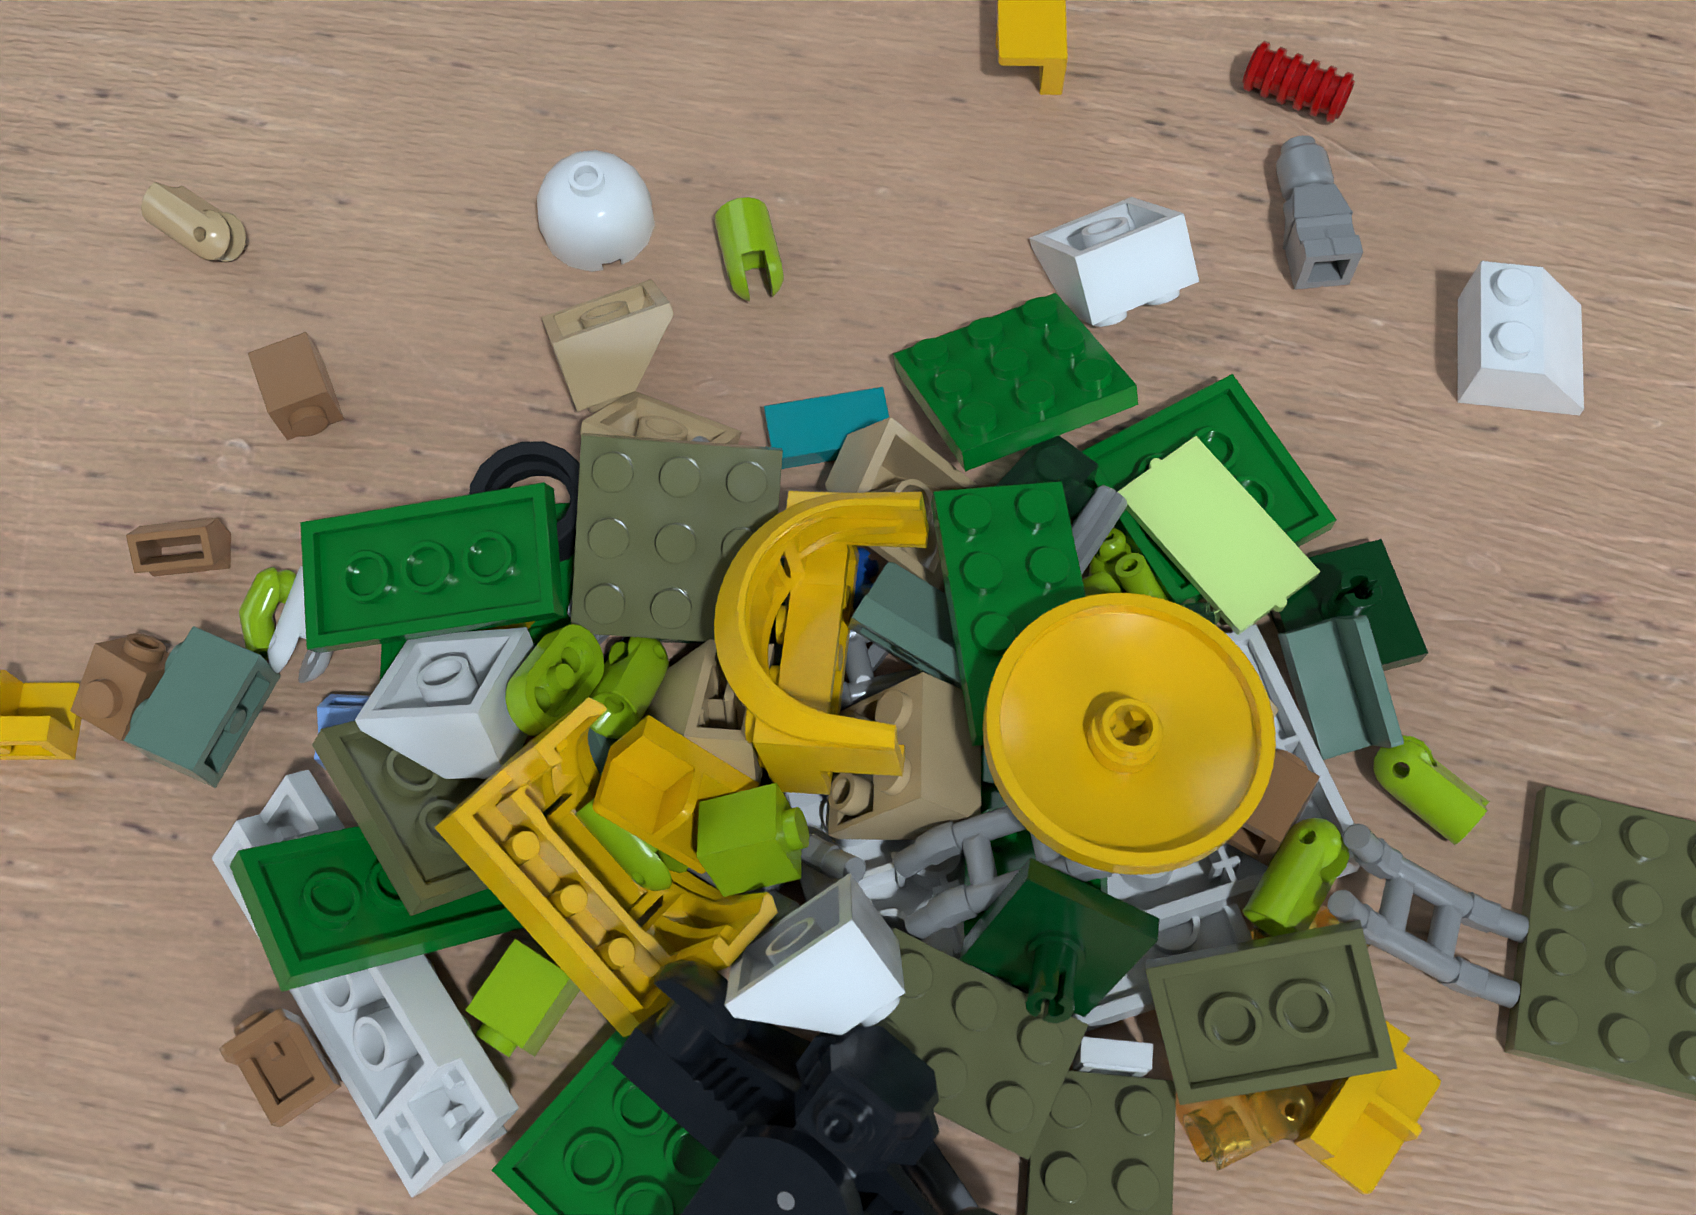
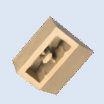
[641,639,776,787]
[828,672,981,840]

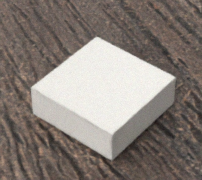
[1073,1037,1153,1078]

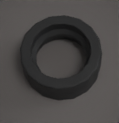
[469,441,580,562]

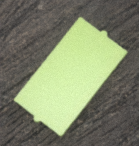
[1118,436,1321,635]

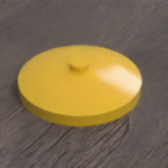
[983,593,1276,875]

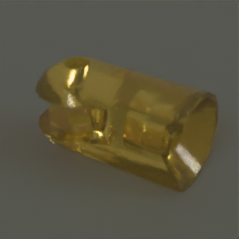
[1183,1084,1316,1171]

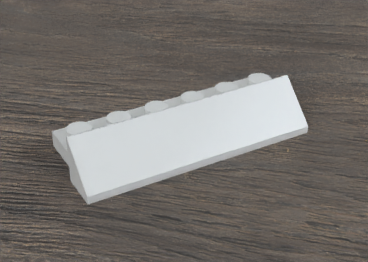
[212,769,519,1198]

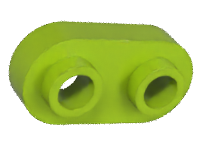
[506,624,604,737]

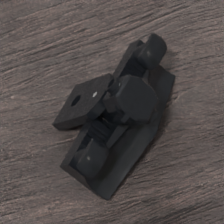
[611,960,999,1215]

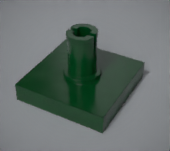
[1270,539,1428,671]
[960,857,1159,1023]

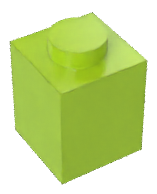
[696,783,809,897]
[465,939,580,1058]

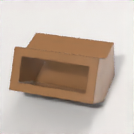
[126,518,231,577]

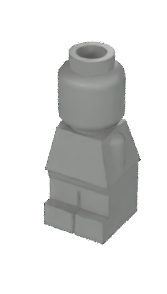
[1276,135,1363,290]

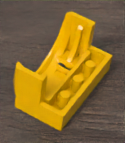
[714,491,929,795]
[434,697,778,1037]

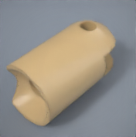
[141,182,247,262]

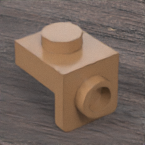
[70,633,170,741]
[219,1008,341,1128]

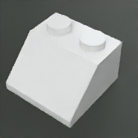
[1029,197,1199,327]
[1457,261,1584,415]
[355,627,535,779]
[725,873,905,1035]

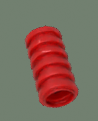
[1242,41,1355,123]

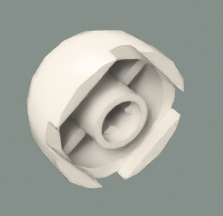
[537,150,655,272]

